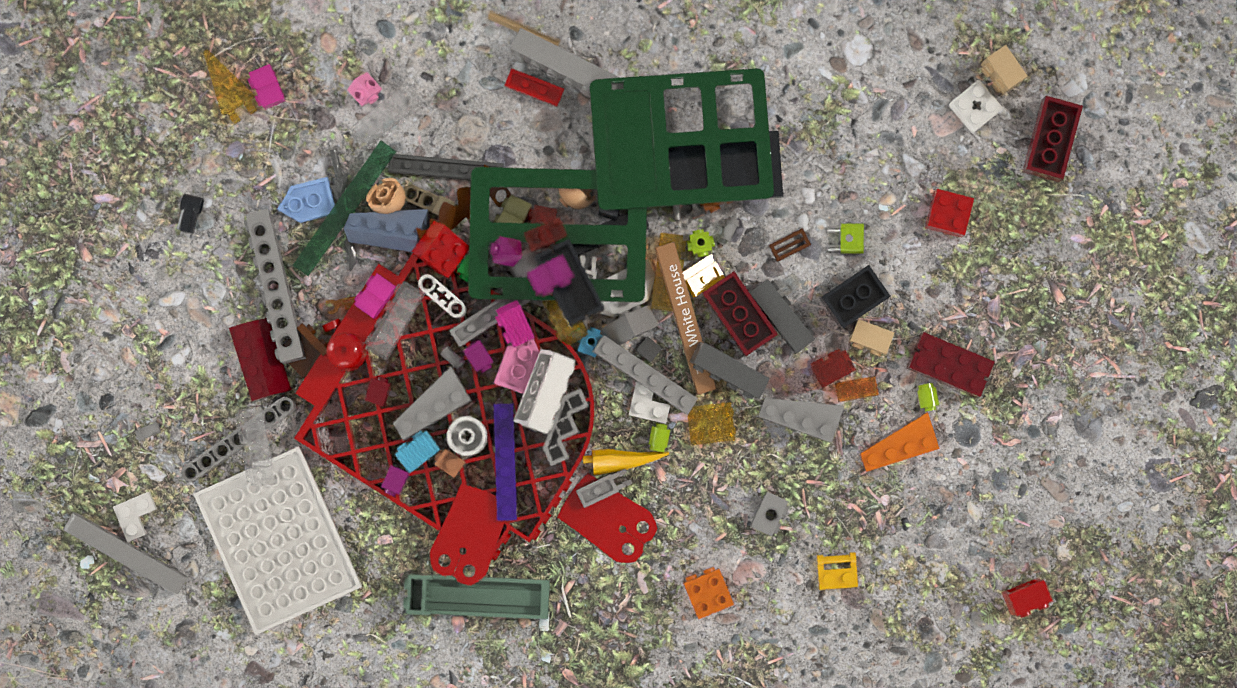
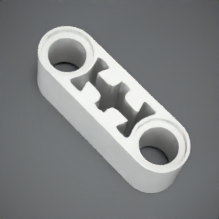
[418,274,466,319]

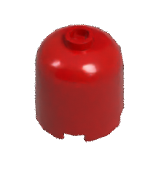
[326,333,367,372]

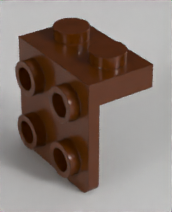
[283,323,328,377]

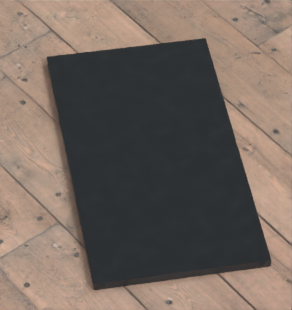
[668,130,784,198]

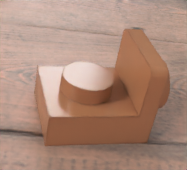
[434,449,466,478]

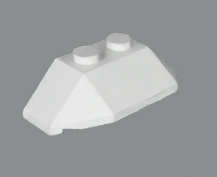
[600,259,656,318]

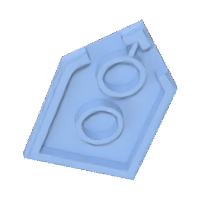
[277,177,337,223]

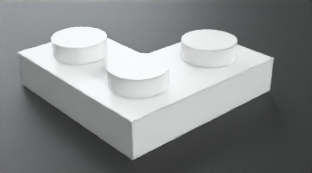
[629,381,670,424]
[113,492,157,542]

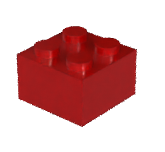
[925,189,974,238]
[411,221,469,278]
[1001,578,1053,618]

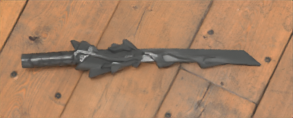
[329,149,357,272]

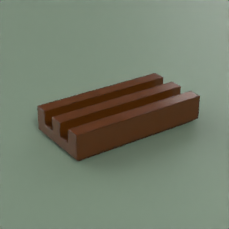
[768,228,811,262]

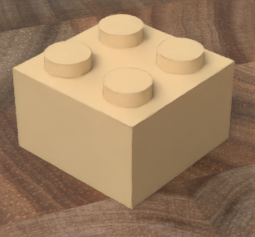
[981,45,1028,96]

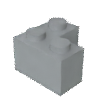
[601,305,659,346]

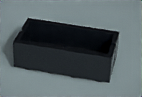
[534,239,605,328]

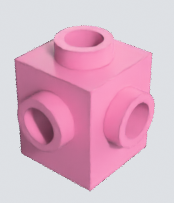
[347,72,382,106]

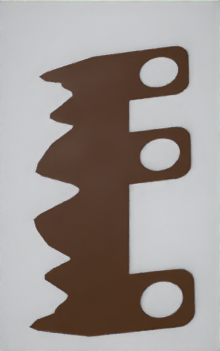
[416,164,511,239]

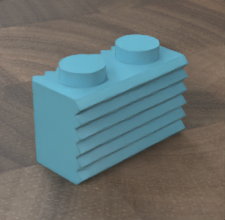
[395,431,441,473]

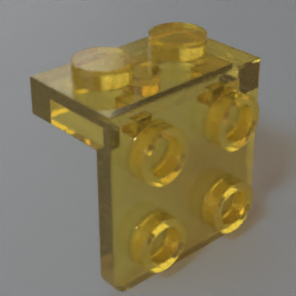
[688,402,736,445]

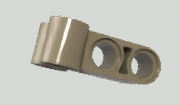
[403,185,458,218]

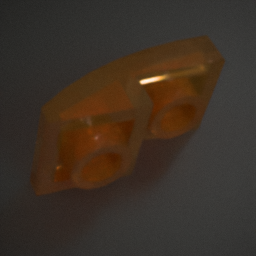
[835,376,879,402]

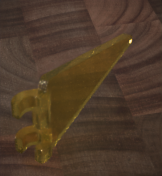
[203,49,257,124]

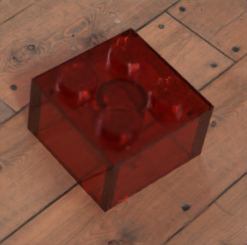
[808,349,856,390]

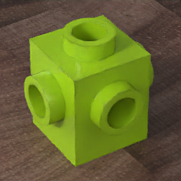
[686,229,715,258]

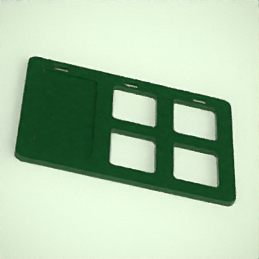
[590,68,774,210]

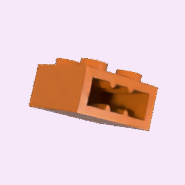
[683,566,734,620]

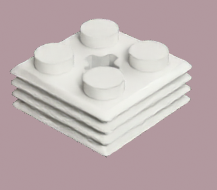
[949,80,1003,133]

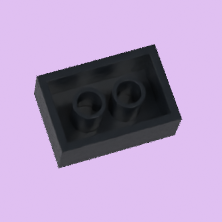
[820,265,891,330]

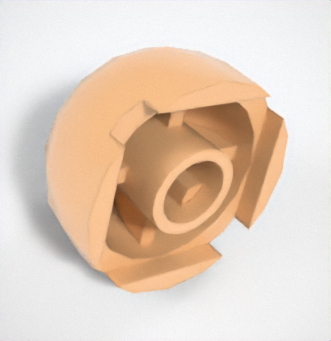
[366,178,406,214]
[559,189,596,210]

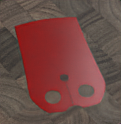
[557,473,657,563]
[430,484,505,586]

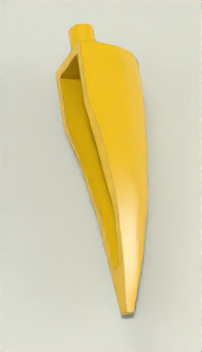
[583,449,669,475]

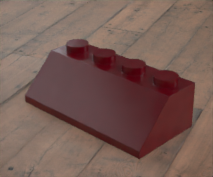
[229,318,292,402]

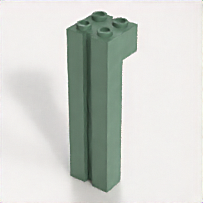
[403,573,550,619]

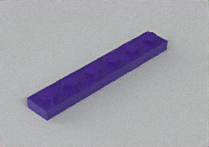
[494,404,517,521]

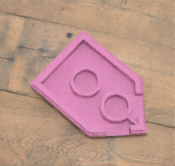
[494,339,539,394]

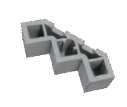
[543,388,589,466]

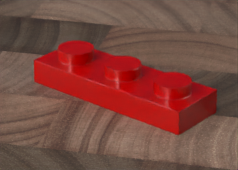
[504,68,565,108]

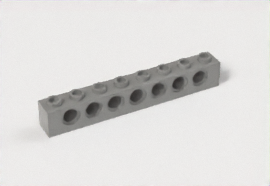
[244,209,306,364]

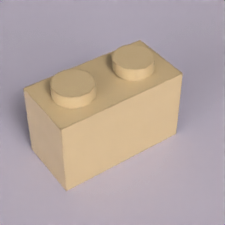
[849,319,894,357]

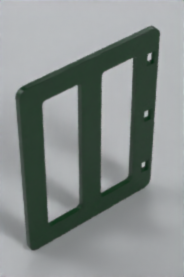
[468,167,647,302]

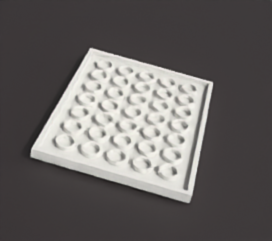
[194,446,362,635]

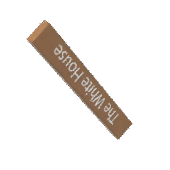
[655,242,716,395]

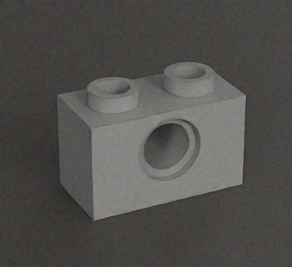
[750,491,789,536]

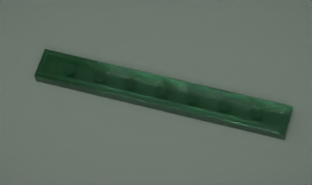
[292,141,397,276]

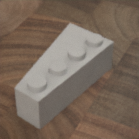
[393,367,472,440]
[757,398,844,443]

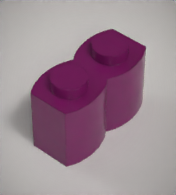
[526,255,574,296]

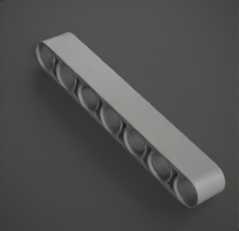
[181,397,296,481]
[63,512,188,594]

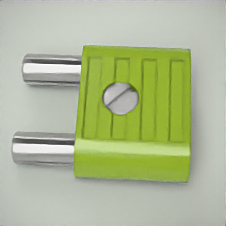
[827,223,864,254]

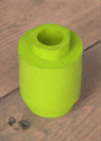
[917,383,939,412]
[648,423,671,452]

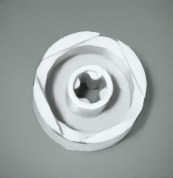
[447,417,487,456]

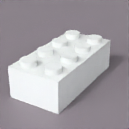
[514,349,575,434]

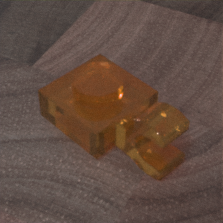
[326,296,356,315]

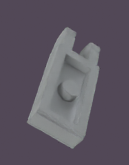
[576,469,632,508]

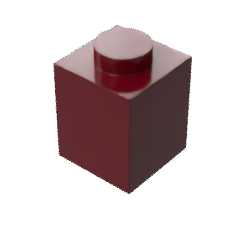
[365,376,392,407]

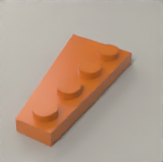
[860,412,940,472]

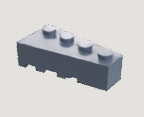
[344,209,431,252]

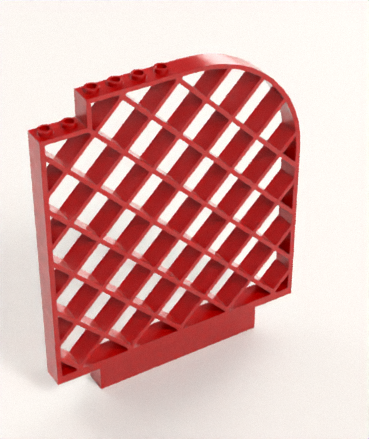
[294,253,594,561]

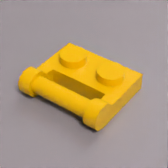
[817,552,858,590]

